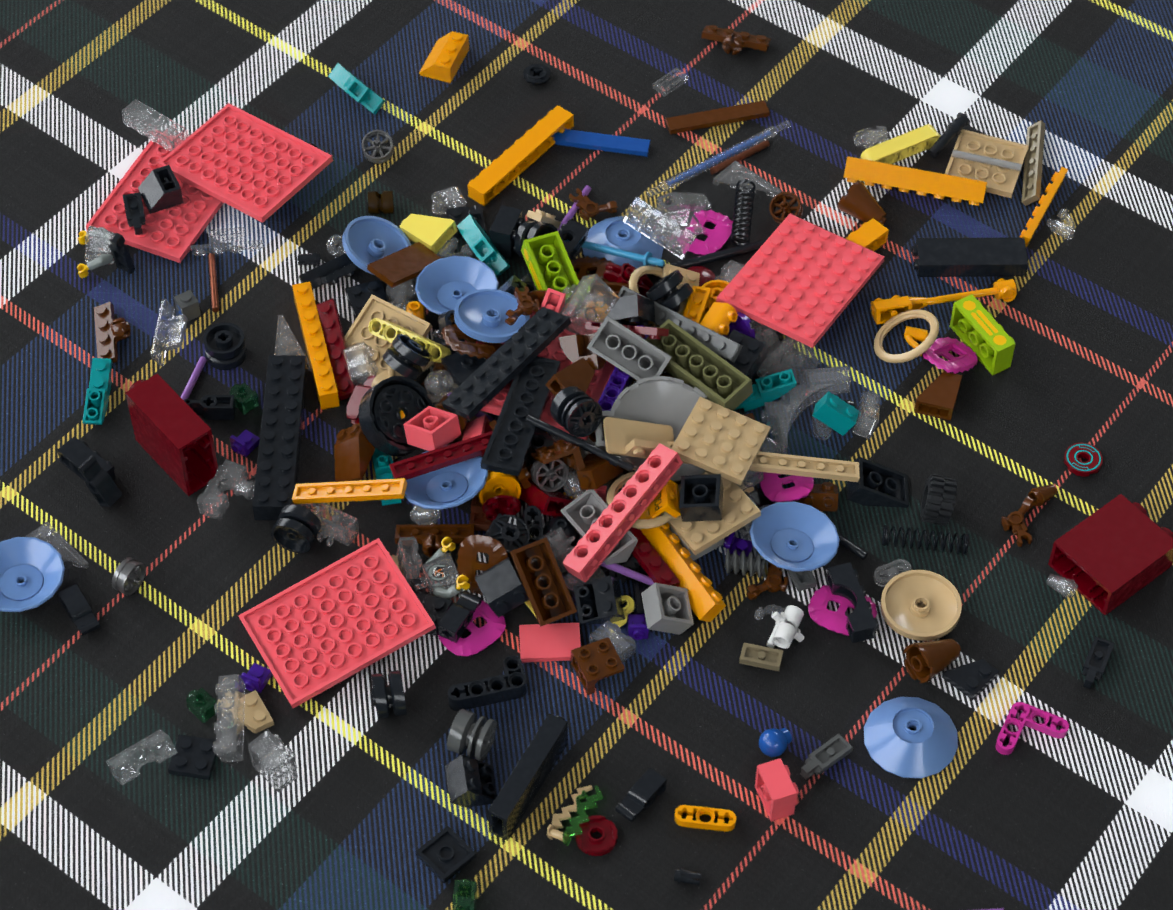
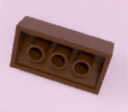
[510,537,577,627]

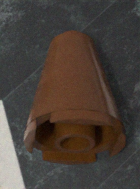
[837,181,887,225]
[903,639,961,683]

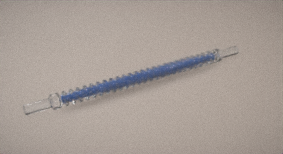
[646,120,790,198]

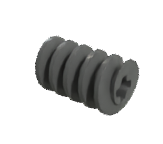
[724,548,766,578]

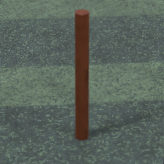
[710,140,770,175]
[208,253,219,312]

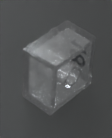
[248,730,298,792]

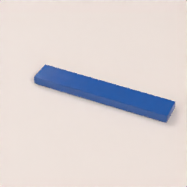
[552,129,650,157]

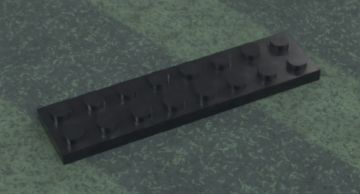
[442,307,571,420]
[481,356,560,477]

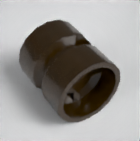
[368,191,394,214]

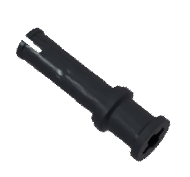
[927,112,970,158]

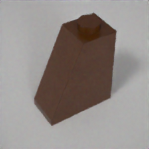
[545,357,595,396]
[914,371,962,421]
[576,454,624,490]

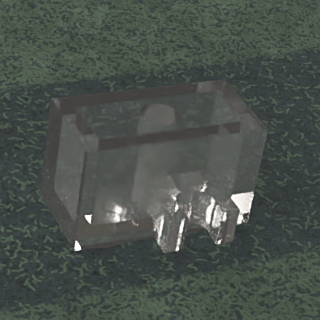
[316,503,359,547]
[537,527,575,573]

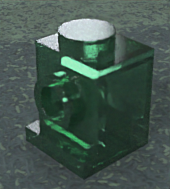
[229,382,259,414]
[186,688,219,723]
[452,879,477,910]

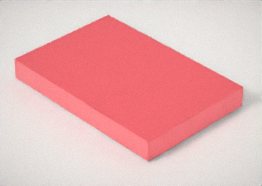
[519,622,581,663]

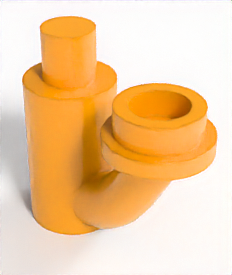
[904,326,929,357]

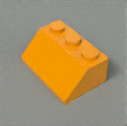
[419,31,469,83]

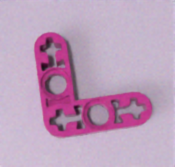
[995,702,1069,755]

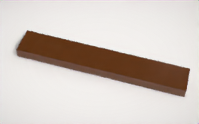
[666,100,770,134]

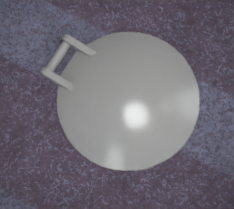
[594,376,708,482]

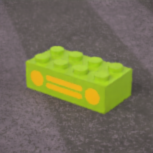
[521,231,584,308]
[950,294,1016,376]

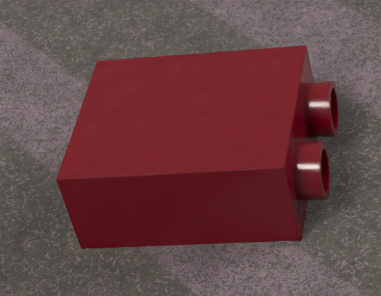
[125,373,220,496]
[1048,494,1173,616]

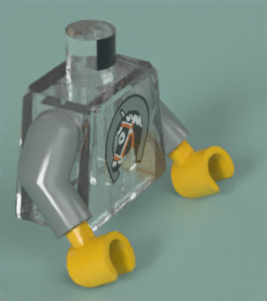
[77,225,128,278]
[413,537,470,600]

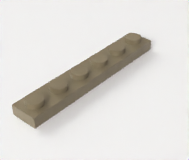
[1021,120,1046,206]

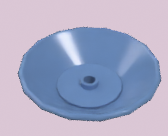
[582,216,664,269]
[415,256,499,315]
[405,451,489,510]
[749,501,840,572]
[0,537,65,612]
[864,697,958,779]

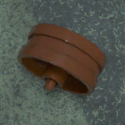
[769,192,803,225]

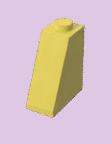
[399,214,458,254]

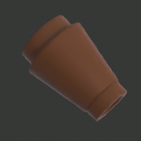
[1028,484,1057,506]

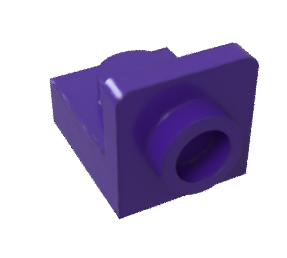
[230,429,260,457]
[723,532,753,557]
[628,614,649,640]
[241,663,272,693]

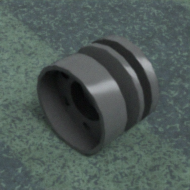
[447,709,497,762]

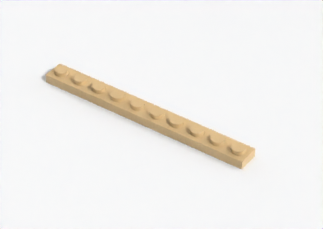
[666,441,860,482]

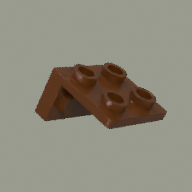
[531,439,585,471]
[571,637,625,695]

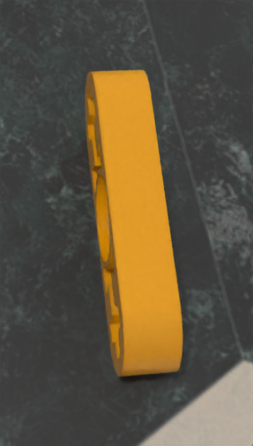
[674,805,736,832]

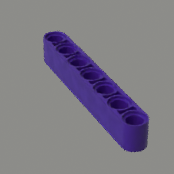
[598,325,649,424]

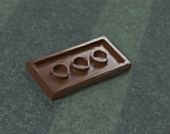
[367,242,441,288]

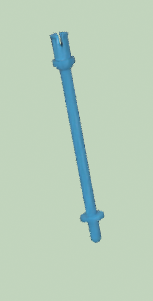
[565,240,665,267]

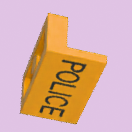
[649,479,681,519]

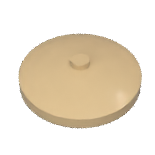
[880,570,962,641]

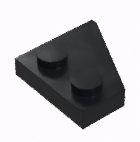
[942,659,999,700]

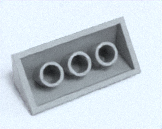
[587,315,672,381]
[560,489,638,565]

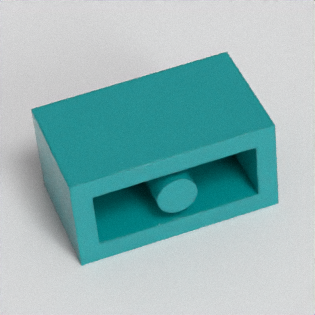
[812,391,859,436]

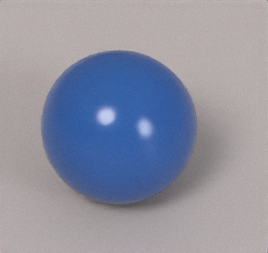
[759,728,792,757]

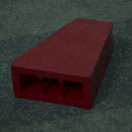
[520,479,574,517]

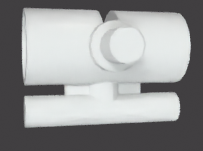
[767,605,804,649]

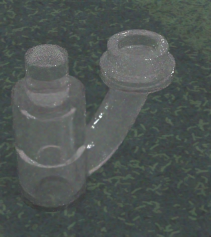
[1046,208,1075,240]
[437,237,473,258]

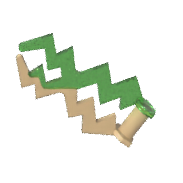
[547,785,603,846]

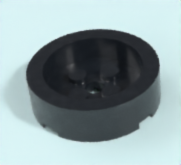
[358,376,436,456]

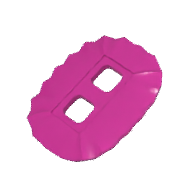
[678,210,733,255]
[922,337,978,374]
[759,472,814,502]
[808,585,877,636]
[438,601,506,657]

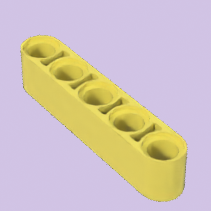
[861,124,941,164]
[368,318,451,363]

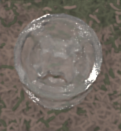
[234,477,255,500]

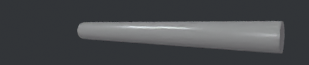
[952,150,1022,171]

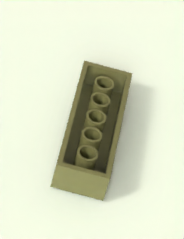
[645,319,753,410]

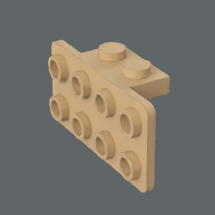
[603,417,674,459]

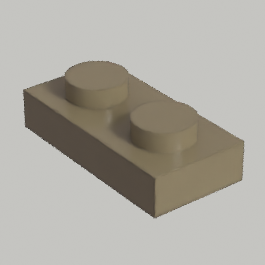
[739,643,784,671]

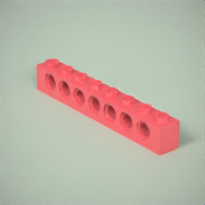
[562,443,683,582]

